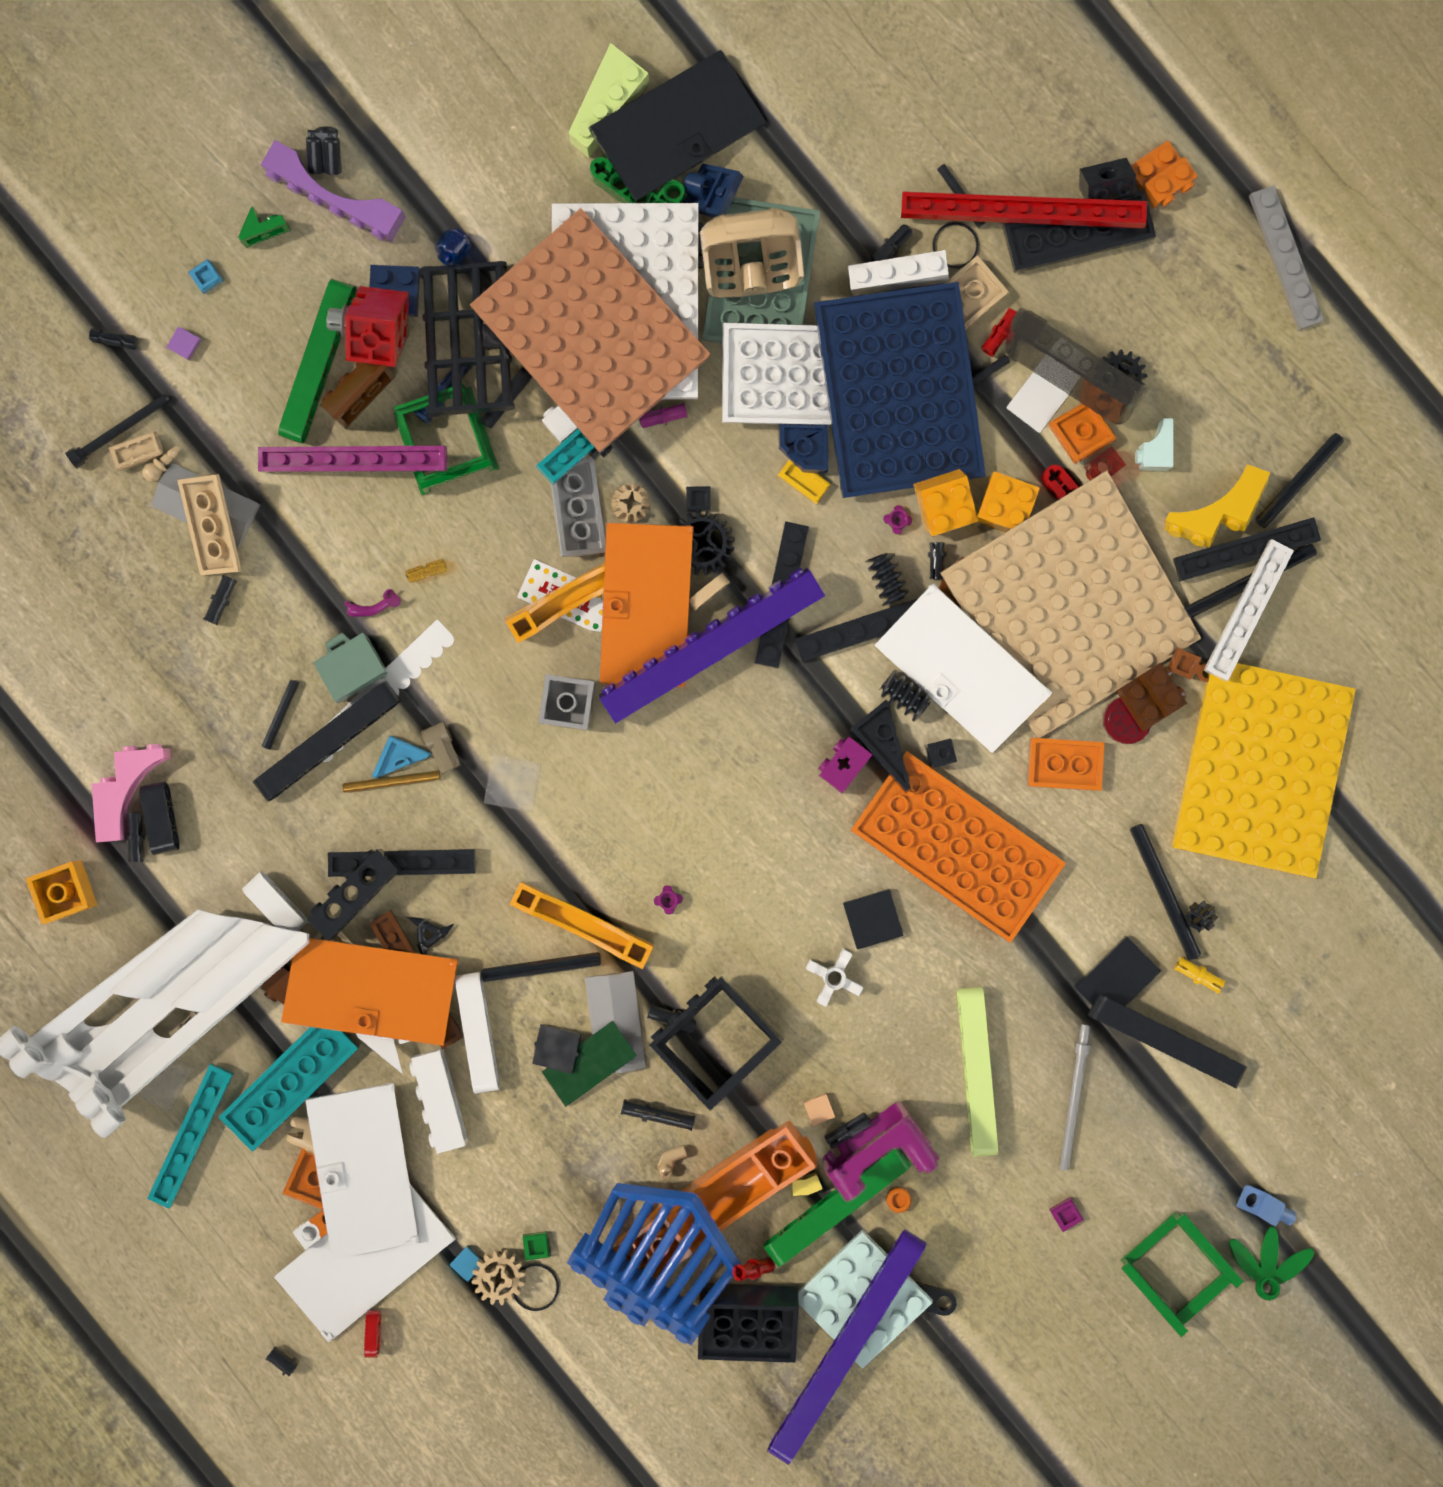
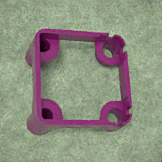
[822,1101,940,1201]

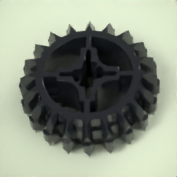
[679,510,735,576]

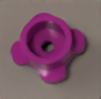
[883,505,912,534]
[654,885,683,915]

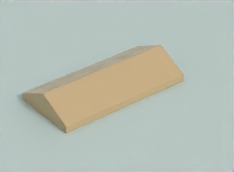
[177,474,242,576]

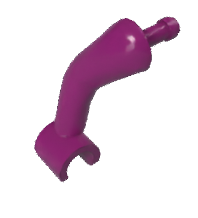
[344,589,401,617]

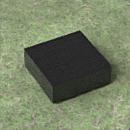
[686,486,711,512]

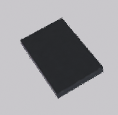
[1074,936,1161,1006]

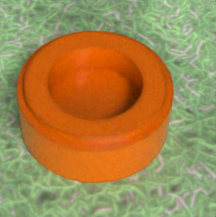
[886,1187,911,1213]

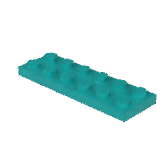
[219,1027,360,1152]

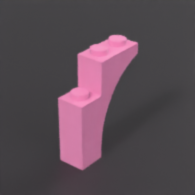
[92,744,171,842]

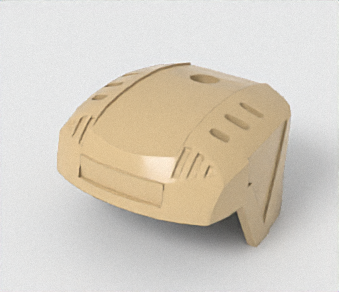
[700,208,804,298]

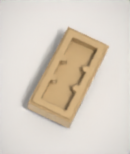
[109,431,164,472]

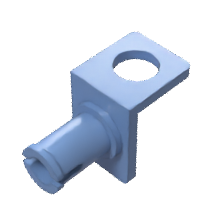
[1237,1185,1296,1226]

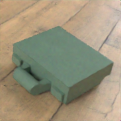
[313,633,388,704]

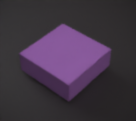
[167,326,201,361]

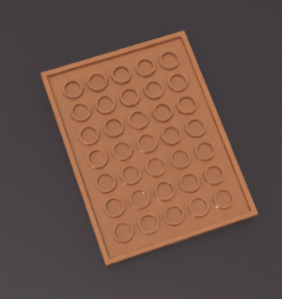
[470,208,711,453]

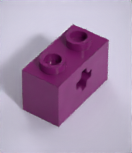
[818,737,872,793]

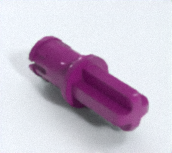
[639,403,688,428]

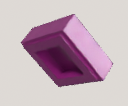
[1049,1197,1084,1232]

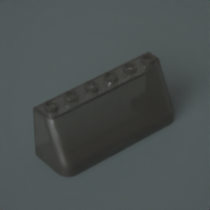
[1005,307,1151,425]

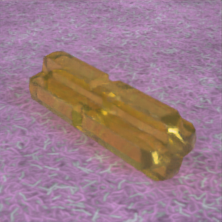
[405,559,447,583]

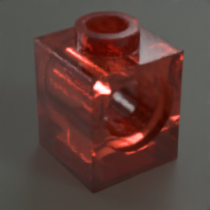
[1084,446,1126,481]

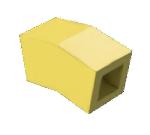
[792,1172,822,1196]

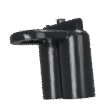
[306,126,342,175]

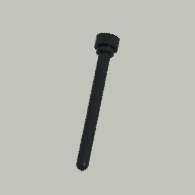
[65,394,170,469]

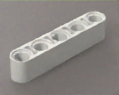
[455,971,500,1094]

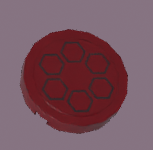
[1103,697,1151,744]

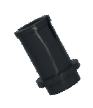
[265,1346,298,1377]

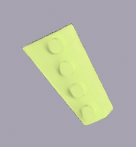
[568,43,649,158]

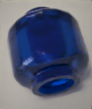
[435,228,471,266]

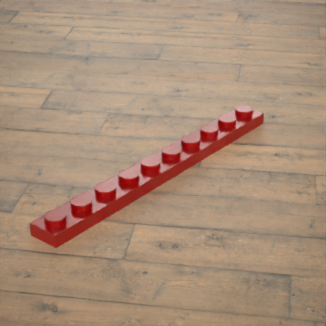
[901,191,1147,228]

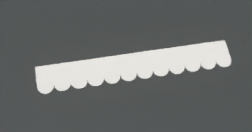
[323,619,454,762]

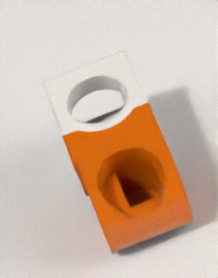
[293,1210,327,1250]

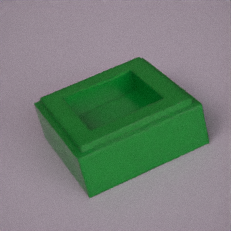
[522,1231,551,1261]

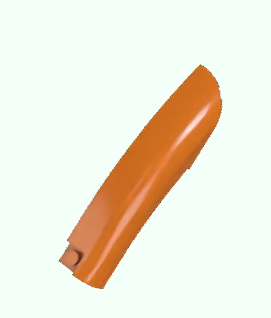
[613,1120,817,1278]

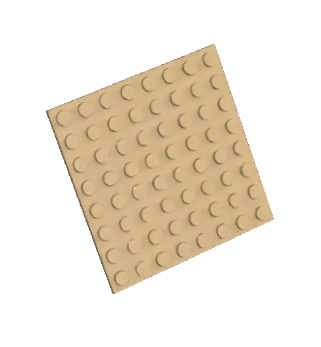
[940,471,1201,738]

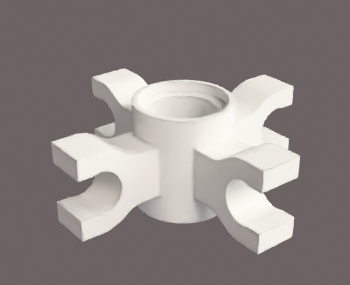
[806,948,863,1007]

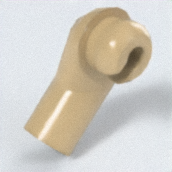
[657,1145,688,1178]

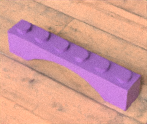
[261,140,406,242]

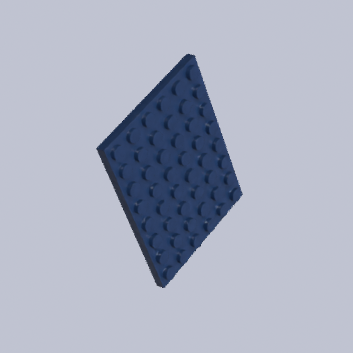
[814,282,986,499]

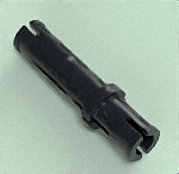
[621,1099,695,1131]

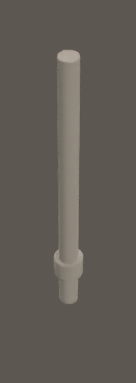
[1059,1024,1091,1171]

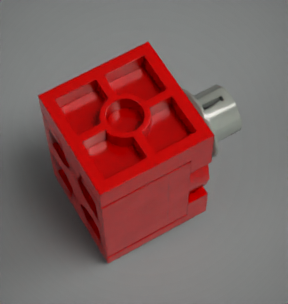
[326,286,409,367]

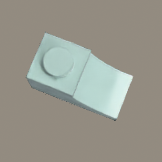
[1135,418,1173,471]

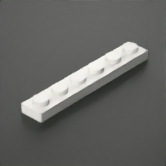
[1204,539,1294,681]

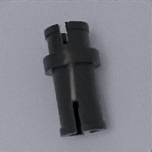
[927,542,947,579]

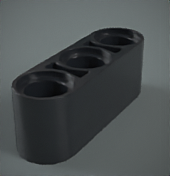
[140,781,180,855]

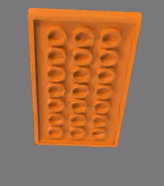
[850,751,1066,943]

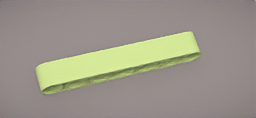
[957,986,998,1157]

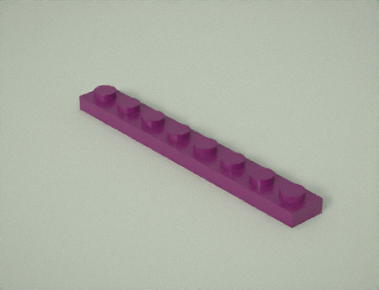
[258,446,447,472]

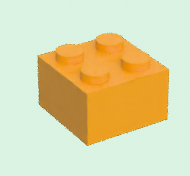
[913,469,978,536]
[976,471,1040,532]
[25,860,98,925]

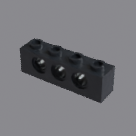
[307,849,402,941]

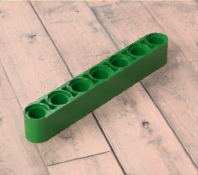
[278,278,356,444]
[763,1148,912,1267]

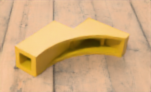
[1164,464,1270,548]

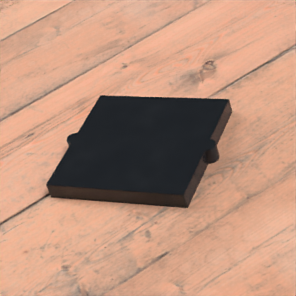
[532,1024,581,1074]

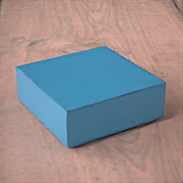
[188,259,224,294]
[450,1245,483,1282]

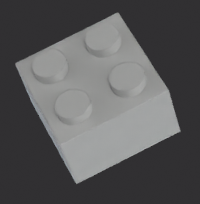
[538,674,596,731]

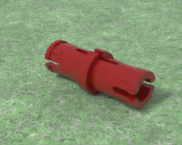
[981,308,1021,357]
[732,1257,775,1281]

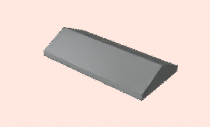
[550,457,606,557]
[151,463,260,548]
[585,971,646,1074]

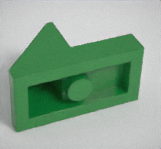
[238,206,291,248]

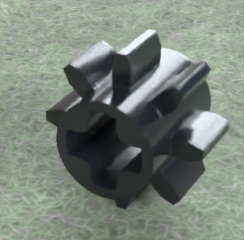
[1185,901,1218,933]

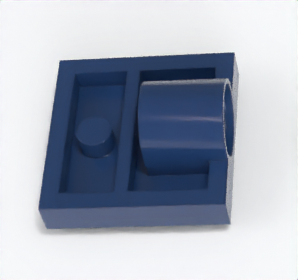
[683,163,744,218]

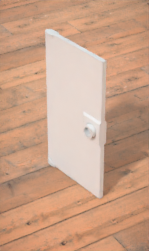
[874,583,1052,753]
[306,1083,420,1260]
[274,1183,456,1342]

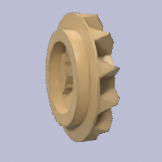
[612,484,650,523]

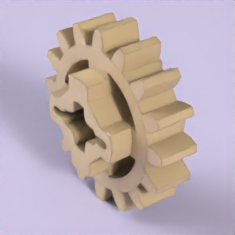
[472,1249,526,1305]

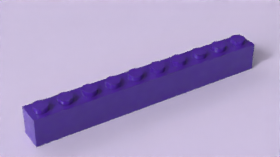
[599,568,825,724]

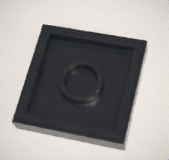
[843,889,904,950]

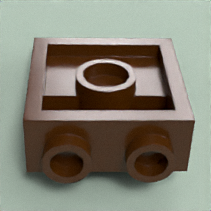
[1116,663,1187,732]

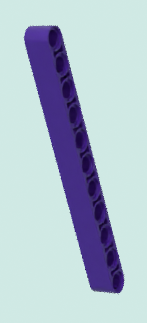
[767,1229,927,1465]

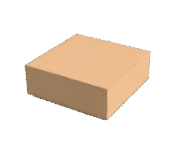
[803,1093,835,1126]

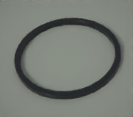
[932,222,979,269]
[513,1263,559,1311]

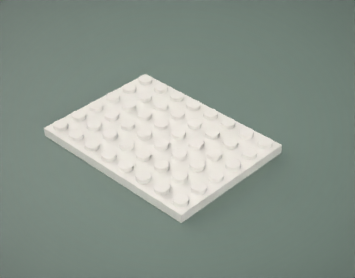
[552,203,698,399]

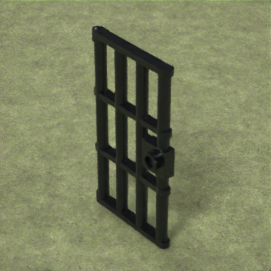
[420,261,515,417]

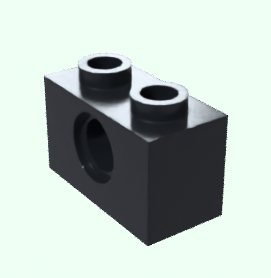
[1079,157,1136,200]

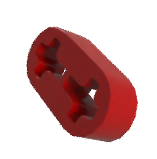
[1042,465,1079,500]
[364,1310,381,1358]

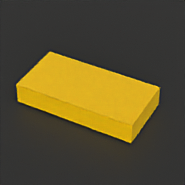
[778,459,831,504]

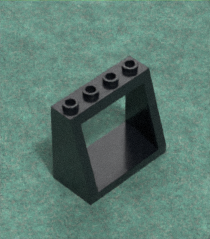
[649,976,784,1111]

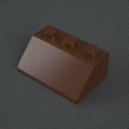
[320,362,395,429]

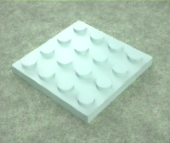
[798,1229,932,1369]

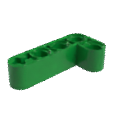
[590,157,685,203]

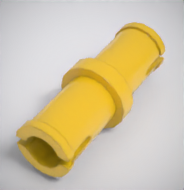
[1174,956,1225,994]

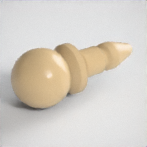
[142,446,181,482]

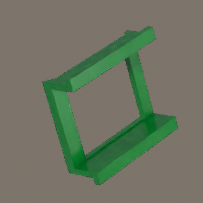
[393,383,499,495]
[1120,1212,1244,1337]

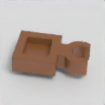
[1168,647,1209,682]

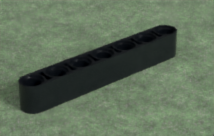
[252,681,401,802]
[1088,993,1247,1089]

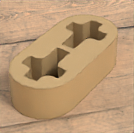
[689,573,730,611]

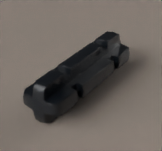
[89,328,138,350]

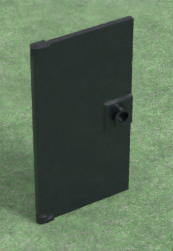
[588,49,766,202]

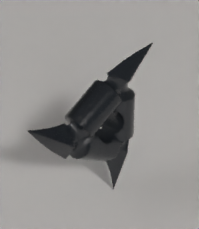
[406,917,454,955]

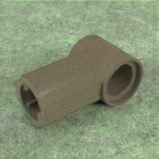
[421,721,461,774]

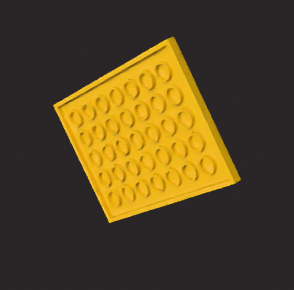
[1171,663,1356,879]

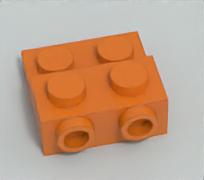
[1131,140,1198,209]

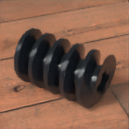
[865,553,910,606]
[879,670,932,722]

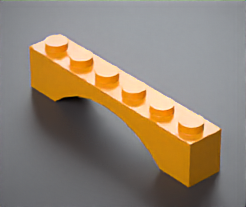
[505,562,605,643]
[509,881,654,969]

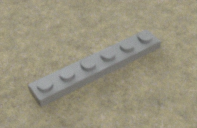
[1249,185,1324,331]

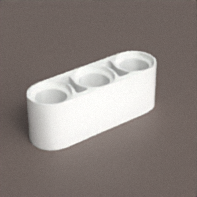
[242,871,309,931]

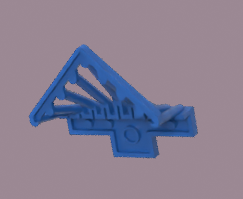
[567,1183,741,1346]

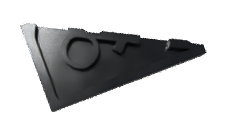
[850,700,911,793]

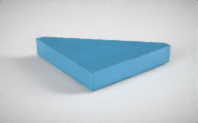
[372,735,432,778]

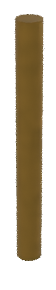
[342,770,441,793]

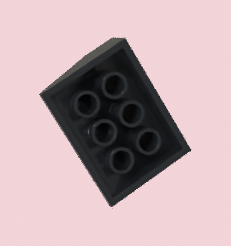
[698,1283,799,1363]

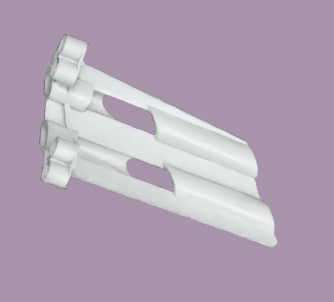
[0,910,309,1138]

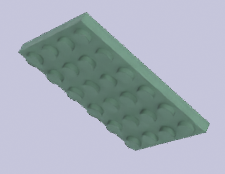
[702,197,820,344]

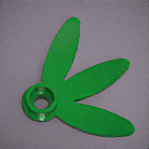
[1229,1226,1315,1301]

